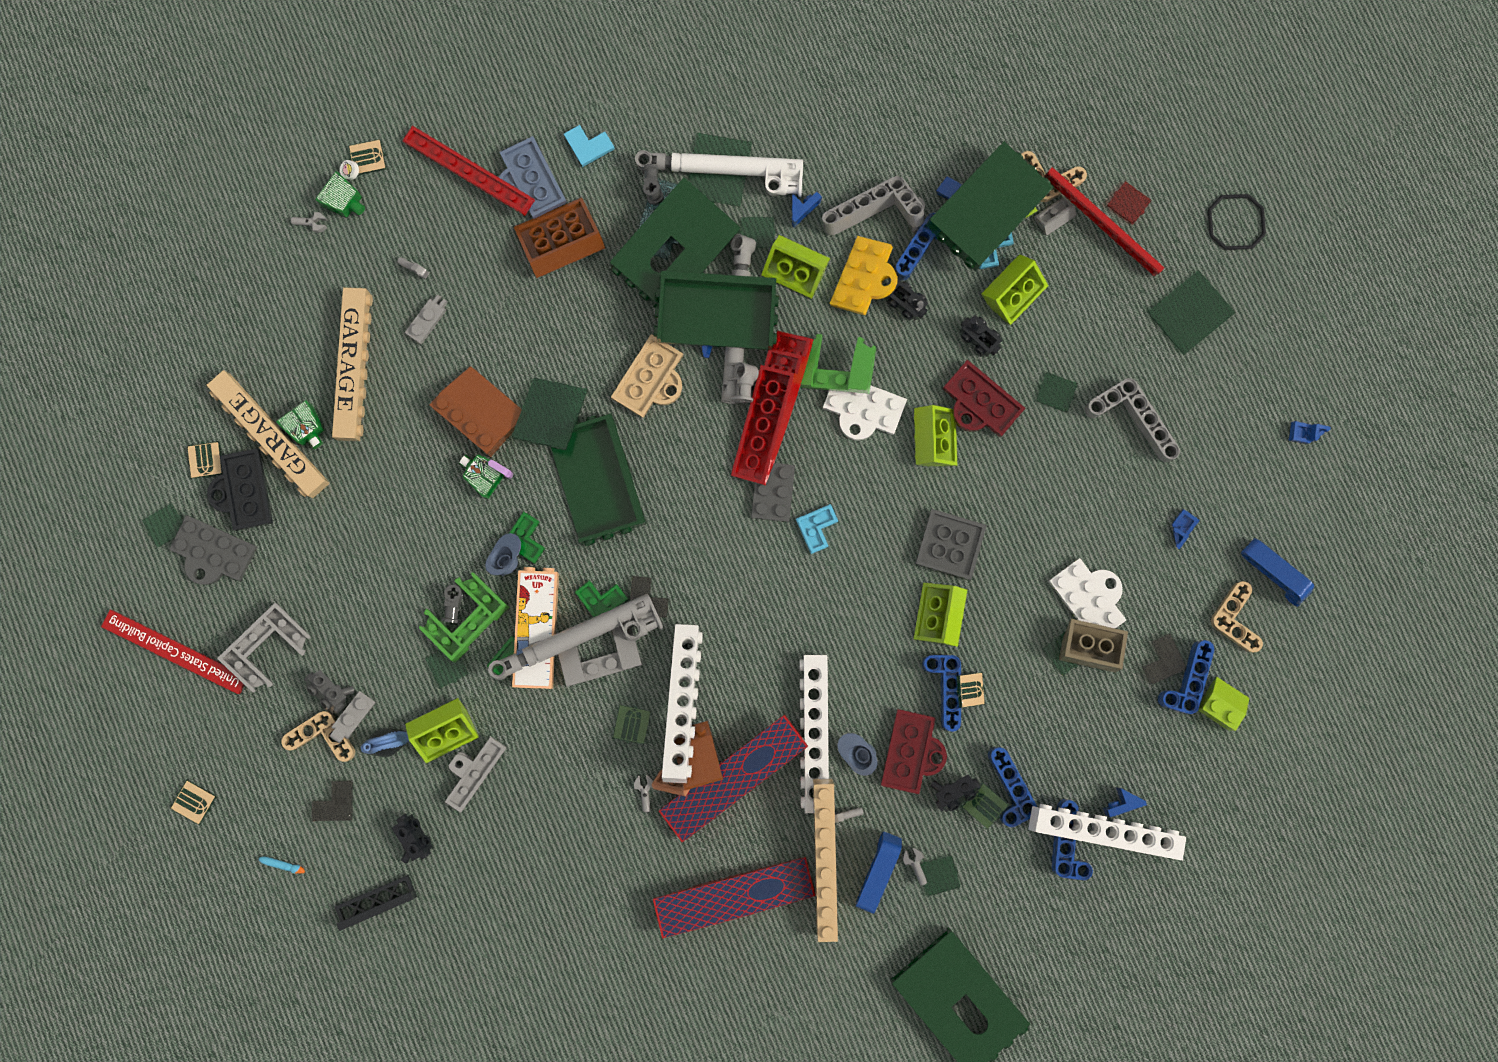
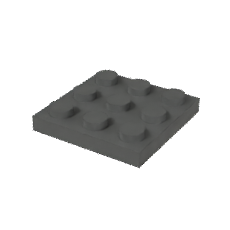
[915,509,987,580]

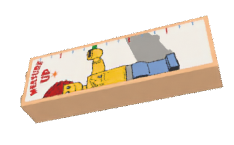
[512,567,559,689]

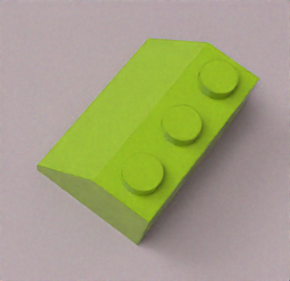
[761,235,830,299]
[981,254,1049,325]
[914,405,957,467]
[913,583,967,647]
[405,698,479,763]

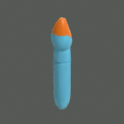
[259,856,305,874]

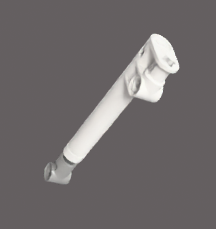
[635,150,803,197]

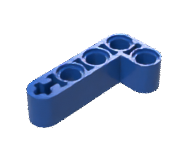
[895,213,945,281]
[1241,538,1314,607]
[1158,640,1214,714]
[922,655,961,732]
[988,747,1037,827]
[1051,799,1093,880]
[855,831,902,914]

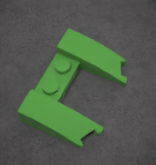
[800,334,876,394]
[419,572,510,663]

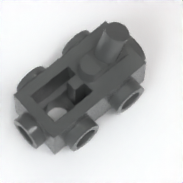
[304,670,354,714]

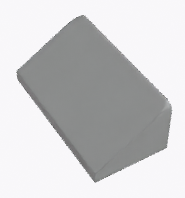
[1034,197,1076,235]

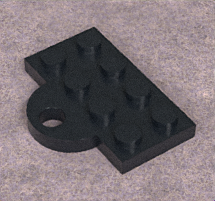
[207,448,273,531]

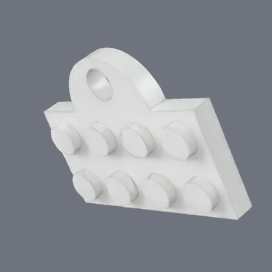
[823,386,907,441]
[1048,558,1126,628]

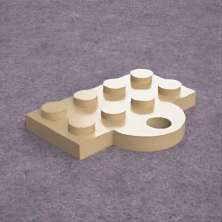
[611,334,683,418]

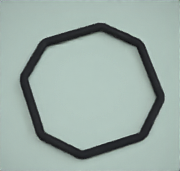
[1208,194,1266,250]

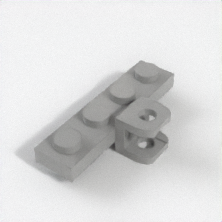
[445,736,507,813]

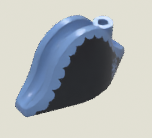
[361,728,409,757]

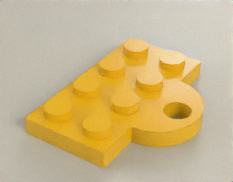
[830,236,897,315]

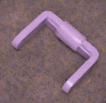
[488,460,513,479]

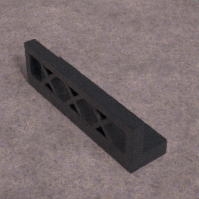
[335,875,417,931]

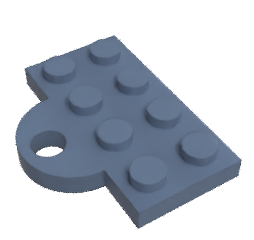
[499,136,567,219]

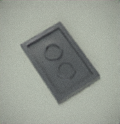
[751,463,795,522]

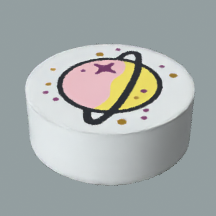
[340,160,359,180]

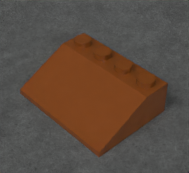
[514,198,605,278]
[430,366,528,457]

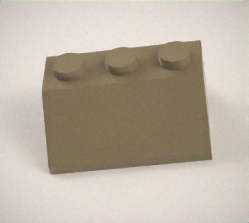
[1059,619,1128,673]

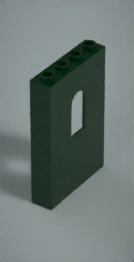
[609,177,741,309]
[890,928,1030,1062]

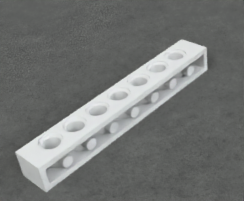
[662,624,703,783]
[800,655,829,813]
[1028,804,1186,861]

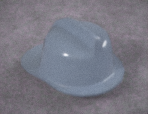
[485,533,521,576]
[837,733,877,776]

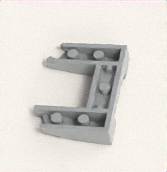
[217,603,311,692]
[558,627,642,687]

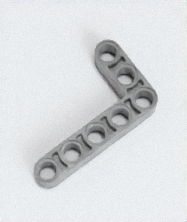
[822,176,925,235]
[1085,378,1180,462]

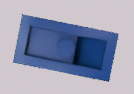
[792,192,822,228]
[1103,787,1147,817]

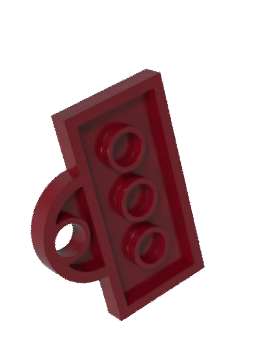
[943,360,1026,438]
[880,709,947,794]

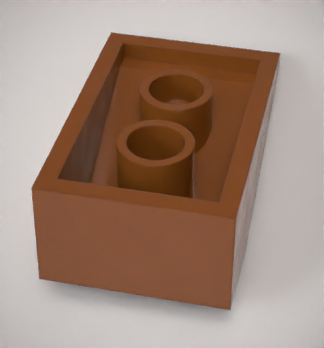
[674,721,723,790]

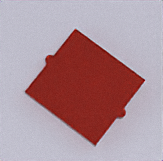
[1107,181,1152,225]

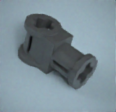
[642,164,664,205]
[441,585,464,623]

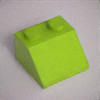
[1198,677,1250,731]

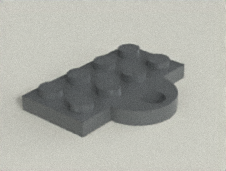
[169,515,258,585]

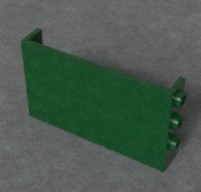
[926,141,1054,271]
[653,271,779,350]
[546,413,646,546]

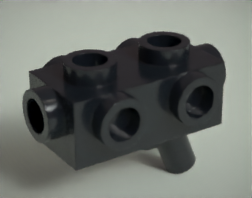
[886,280,928,320]
[960,315,1002,357]
[931,774,981,812]
[391,814,433,863]

